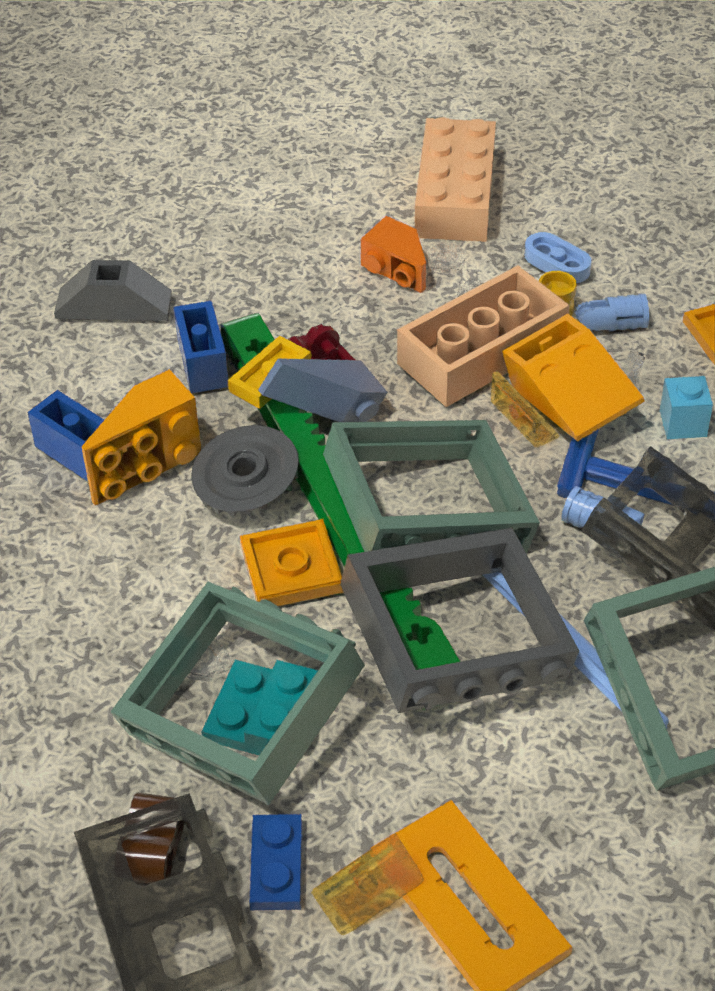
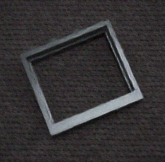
[340,528,579,713]

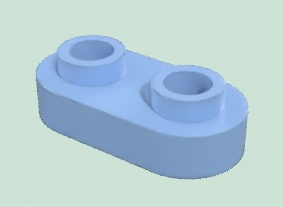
[524,232,591,283]

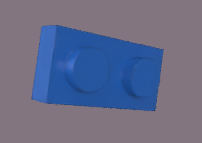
[249,814,302,911]

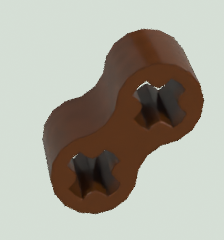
[115,792,187,886]

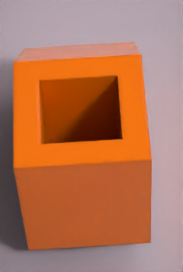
[361,216,426,293]

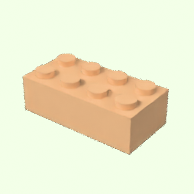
[415,117,496,242]
[397,265,569,407]

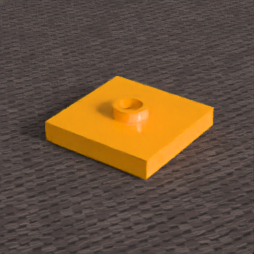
[240,519,344,606]

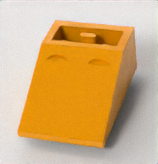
[502,314,645,441]
[81,369,201,506]

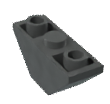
[54,260,172,321]

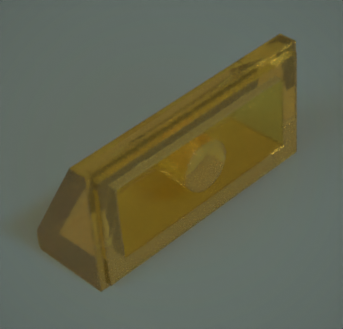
[491,371,560,448]
[311,833,424,935]

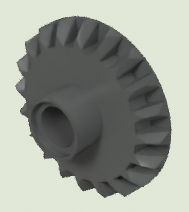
[191,425,299,517]

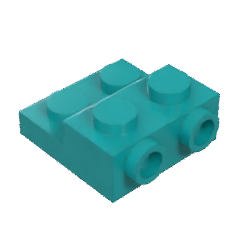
[201,660,318,755]

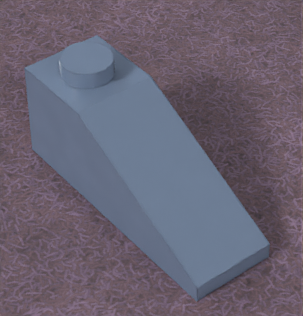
[258,359,388,422]

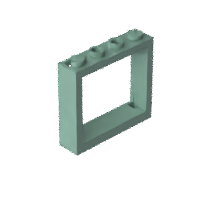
[323,420,540,553]
[584,567,715,791]
[111,581,365,805]

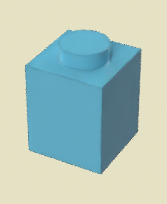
[660,376,713,439]

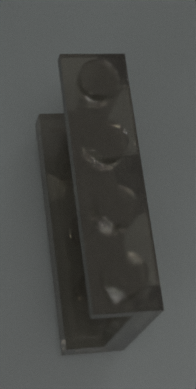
[581,446,715,632]
[74,793,263,991]

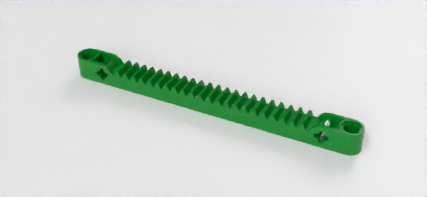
[220,313,460,711]

